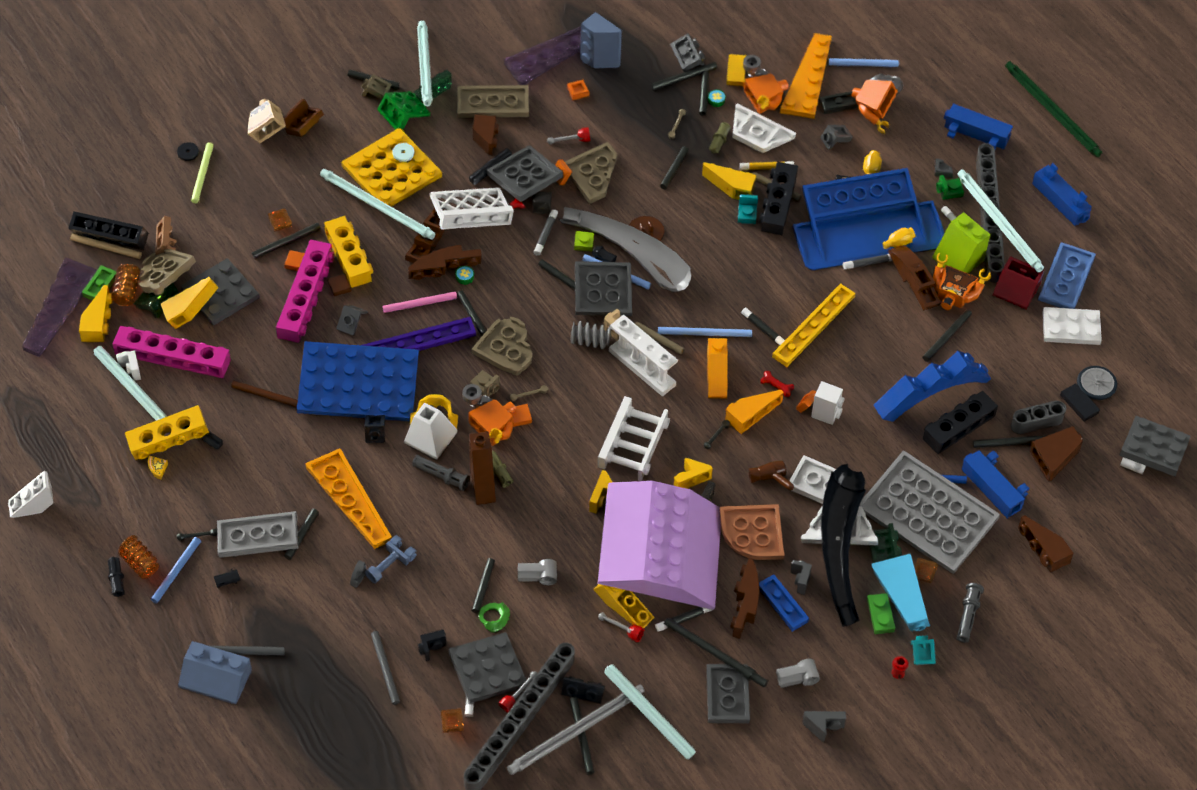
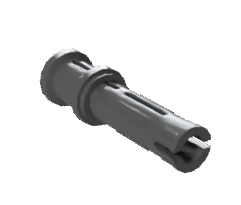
[412,455,470,491]
[956,583,984,643]

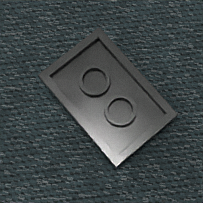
[706,664,750,723]

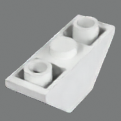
[8,471,53,518]

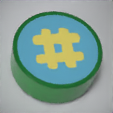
[708,90,726,107]
[455,266,474,285]

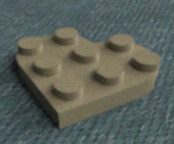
[139,249,196,295]
[471,317,533,375]

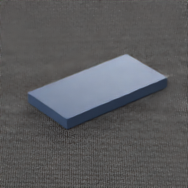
[1038,242,1096,309]

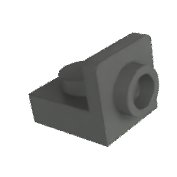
[821,125,853,149]
[791,560,812,595]

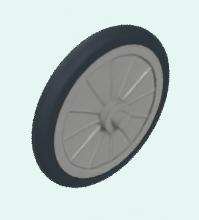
[1077,366,1117,400]

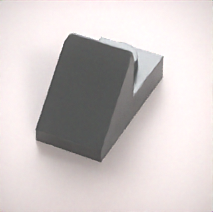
[803,711,846,742]

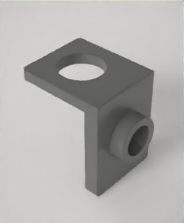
[336,305,368,335]

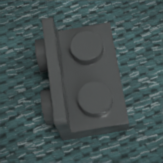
[671,33,706,72]

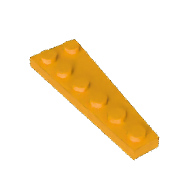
[780,33,832,119]
[305,448,392,549]

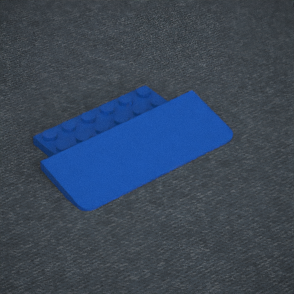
[792,168,945,270]

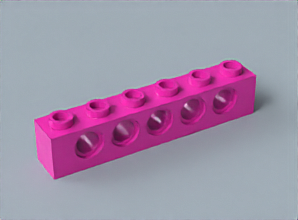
[276,240,335,343]
[112,326,231,379]

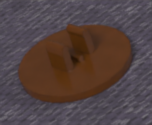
[629,216,664,244]

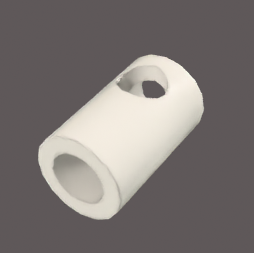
[1120,457,1146,474]

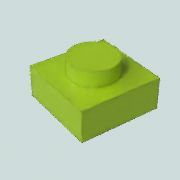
[574,231,594,252]

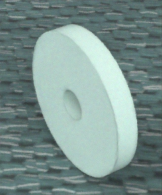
[393,143,414,162]

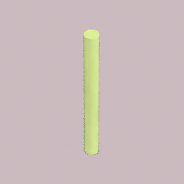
[191,143,214,203]

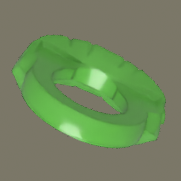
[479,602,510,633]

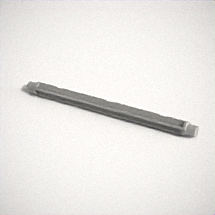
[507,684,644,775]

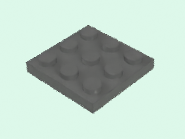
[487,145,563,202]
[181,258,260,326]
[575,261,632,316]
[1119,416,1191,476]
[448,632,526,703]

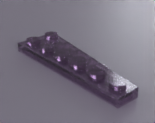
[504,26,581,85]
[22,257,97,357]

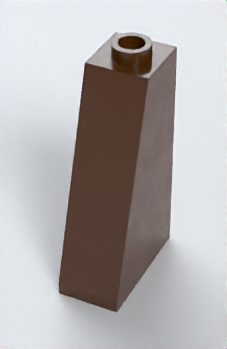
[469,431,496,505]

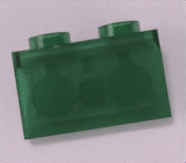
[869,523,902,563]

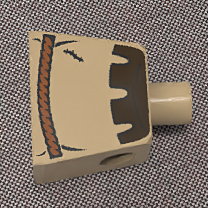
[248,99,286,143]

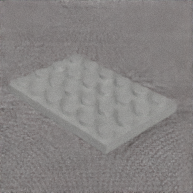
[860,450,1000,574]

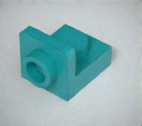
[738,194,758,224]
[911,636,936,665]

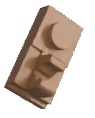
[155,216,176,255]

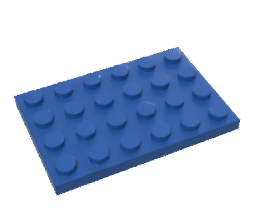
[297,341,419,421]

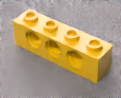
[324,216,373,288]
[124,405,209,460]

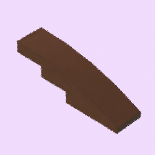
[405,204,456,263]

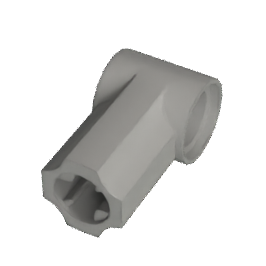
[518,559,557,585]
[776,659,820,688]

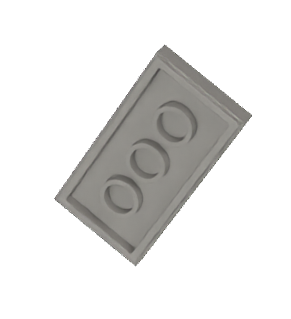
[217,511,298,558]

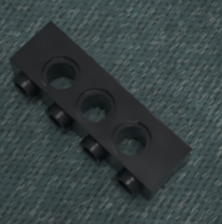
[759,162,798,236]
[68,211,149,250]
[923,390,998,454]

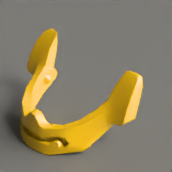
[410,394,458,429]

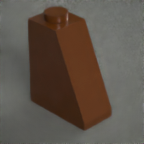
[1030,426,1083,482]

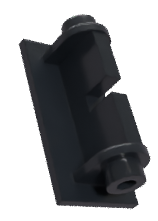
[561,676,605,704]

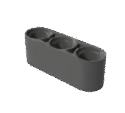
[1011,401,1067,434]

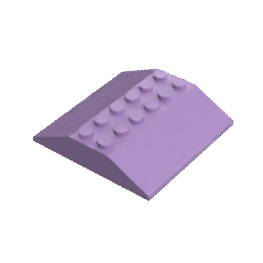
[598,481,721,610]

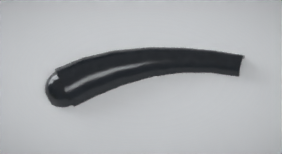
[821,464,866,627]

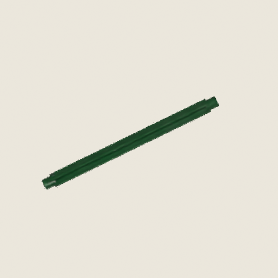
[1005,61,1103,157]

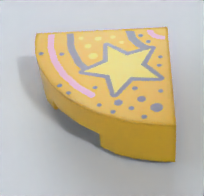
[148,456,168,480]

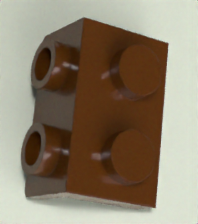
[283,99,324,137]

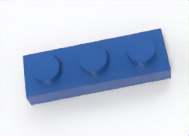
[759,574,809,632]

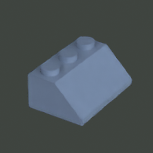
[580,12,622,68]
[178,641,252,705]

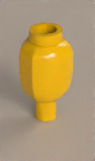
[863,151,882,175]
[882,228,916,249]

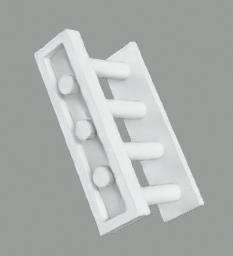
[609,314,678,397]
[598,396,670,481]

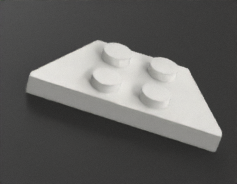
[732,103,796,153]
[801,506,878,545]

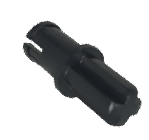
[108,557,125,597]

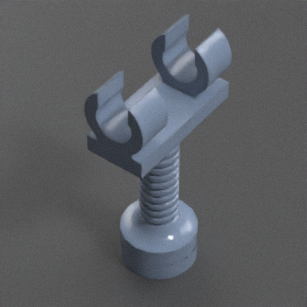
[365,535,417,583]

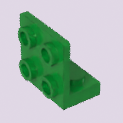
[377,91,431,131]

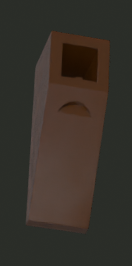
[1018,515,1074,573]

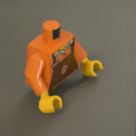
[933,253,991,310]

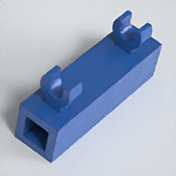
[943,104,1013,150]
[1032,163,1092,226]
[962,450,1030,518]

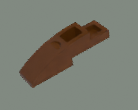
[408,245,482,280]
[888,245,941,311]
[730,558,759,639]

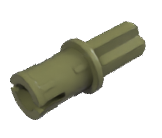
[709,122,731,154]
[492,451,514,488]

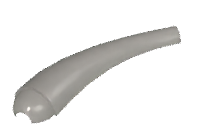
[560,207,691,292]

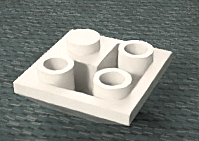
[404,403,458,460]

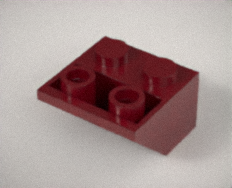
[992,256,1044,310]

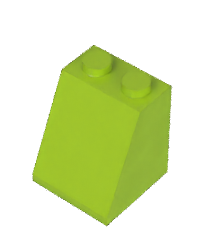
[932,212,990,273]

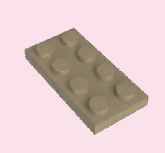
[457,85,529,118]

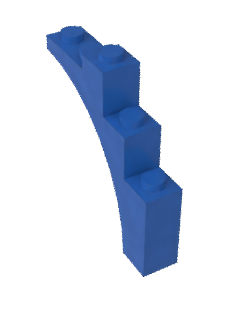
[874,351,991,422]

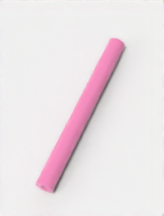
[382,292,457,313]

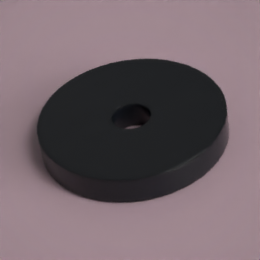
[177,142,199,161]

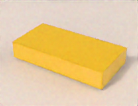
[726,54,746,86]

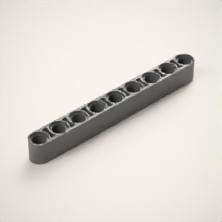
[976,143,1005,283]
[464,642,575,790]

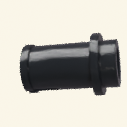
[592,246,617,262]
[214,569,241,588]

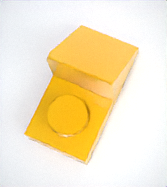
[674,458,713,489]
[589,470,613,514]

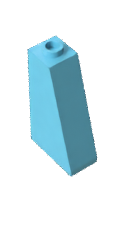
[872,554,930,631]

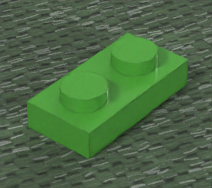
[82,265,118,300]
[867,593,895,634]

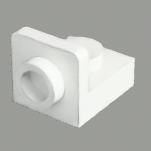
[116,350,141,381]

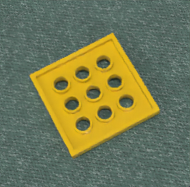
[341,128,443,207]

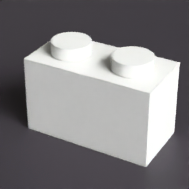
[811,381,845,425]

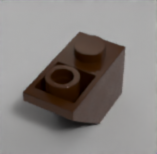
[473,115,499,155]

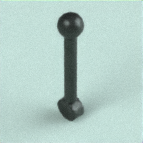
[704,420,730,449]
[177,529,217,541]

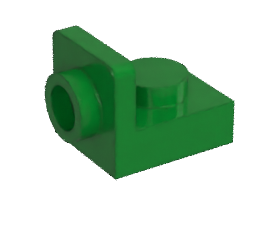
[936,175,964,200]

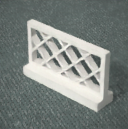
[430,188,514,229]

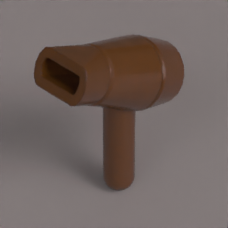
[748,461,794,490]

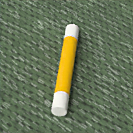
[740,161,794,170]

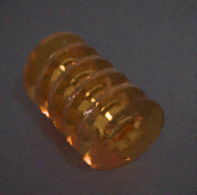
[111,264,141,306]
[118,535,160,579]

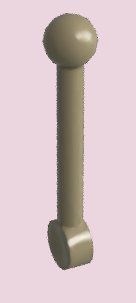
[668,109,686,139]
[510,385,548,401]

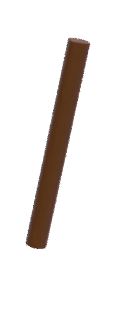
[231,380,298,408]

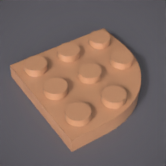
[719,504,784,560]

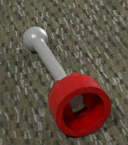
[547,127,590,144]
[598,613,645,643]
[498,671,537,713]

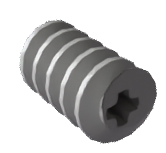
[570,321,611,349]

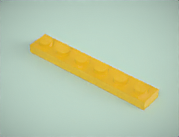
[772,283,855,367]

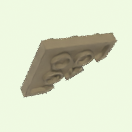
[565,142,617,204]

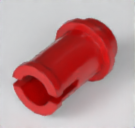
[892,656,909,679]

